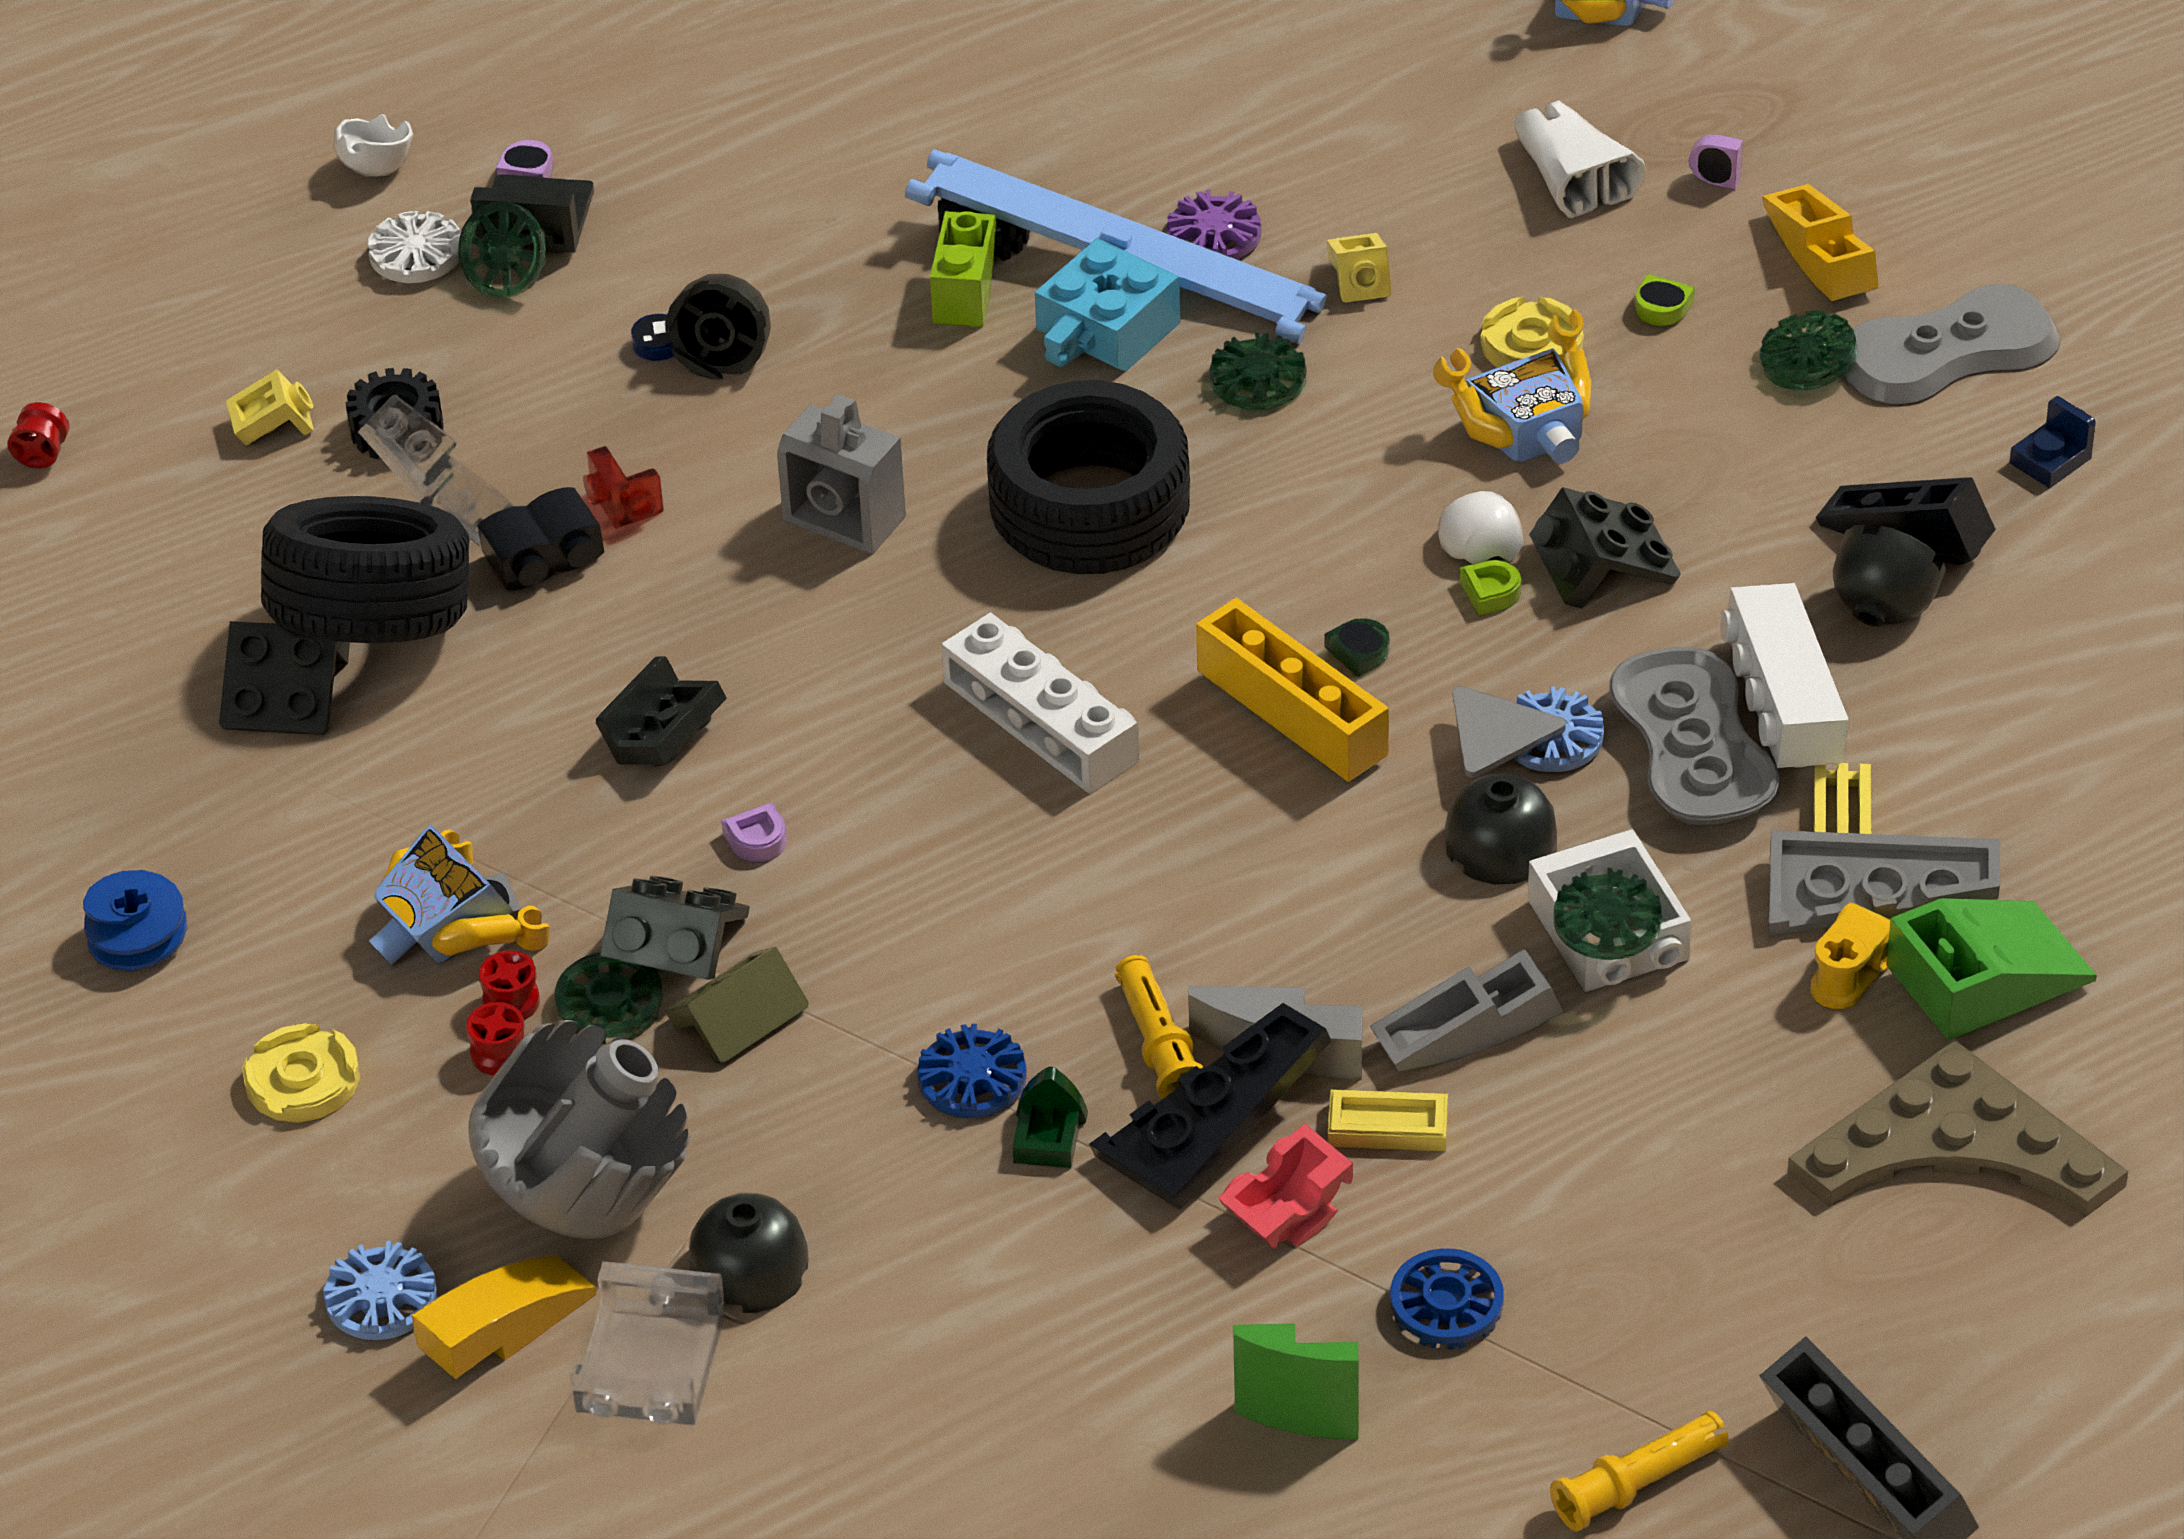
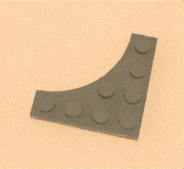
[1787,1040,2128,1217]

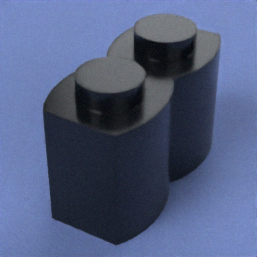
[477,487,604,591]

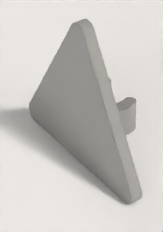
[1452,686,1566,778]

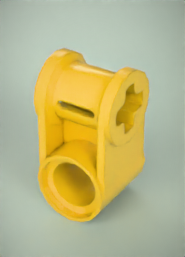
[1810,902,1890,1009]

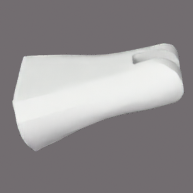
[1513,100,1646,218]

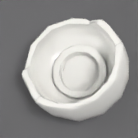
[332,114,413,177]
[1438,491,1524,564]

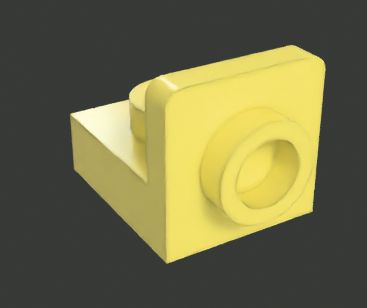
[1327,233,1391,303]
[226,369,314,446]

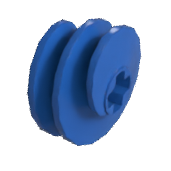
[83,870,188,971]

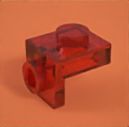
[583,446,664,529]

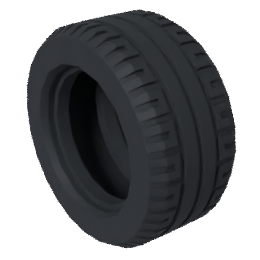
[987,380,1190,574]
[261,496,470,643]

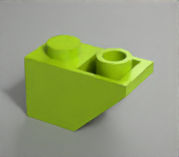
[930,211,996,327]

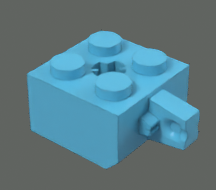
[1035,238,1180,371]

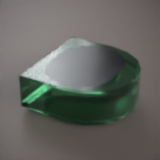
[1324,618,1390,677]

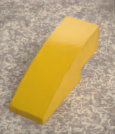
[1762,184,1878,301]
[412,1255,597,1379]

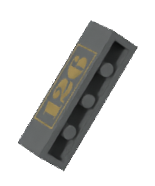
[1759,1336,1979,1539]

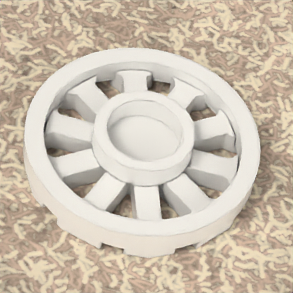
[368,211,463,283]

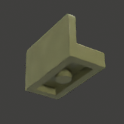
[665,946,809,1063]

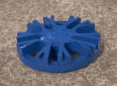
[917,1024,1027,1118]
[1390,1248,1504,1349]

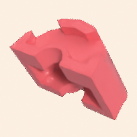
[1218,1123,1353,1249]

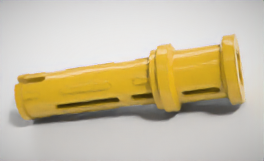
[1114,955,1204,1099]
[1550,1410,1729,1532]

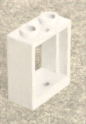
[1528,829,1691,992]

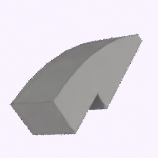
[1370,949,1563,1071]
[1188,986,1363,1080]

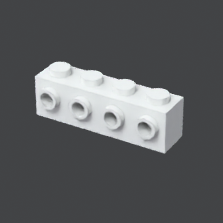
[1720,583,1849,768]
[941,612,1139,794]

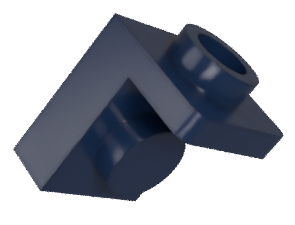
[2009,396,2096,489]

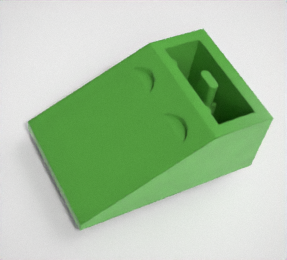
[1886,898,2097,1041]

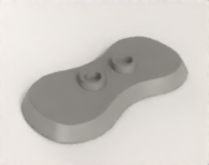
[1835,284,2061,404]
[1609,647,1779,825]

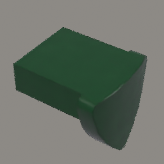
[1012,1066,1088,1168]

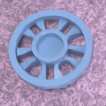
[1513,686,1604,772]
[324,1241,437,1340]

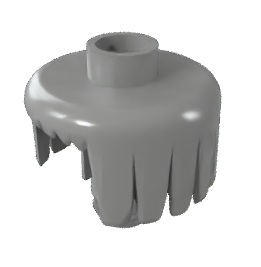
[468,1020,690,1240]

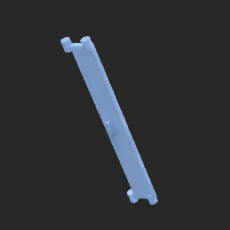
[905,149,1327,345]

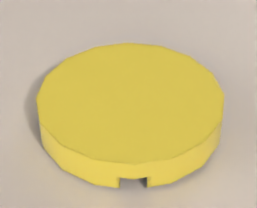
[1480,297,1584,368]
[242,1023,360,1123]

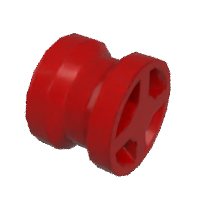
[7,402,70,469]
[478,951,540,1020]
[466,1002,525,1075]

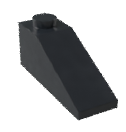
[1816,477,1996,565]

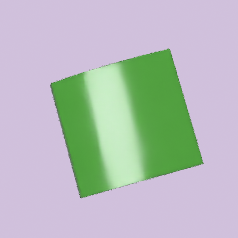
[1233,1324,1359,1439]

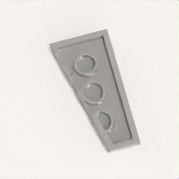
[1768,830,2000,937]

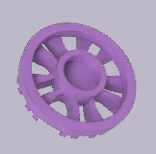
[1167,190,1261,260]

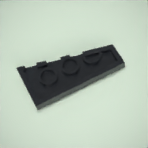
[1089,1003,1331,1210]

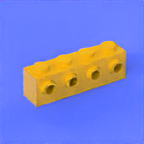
[1196,597,1389,782]

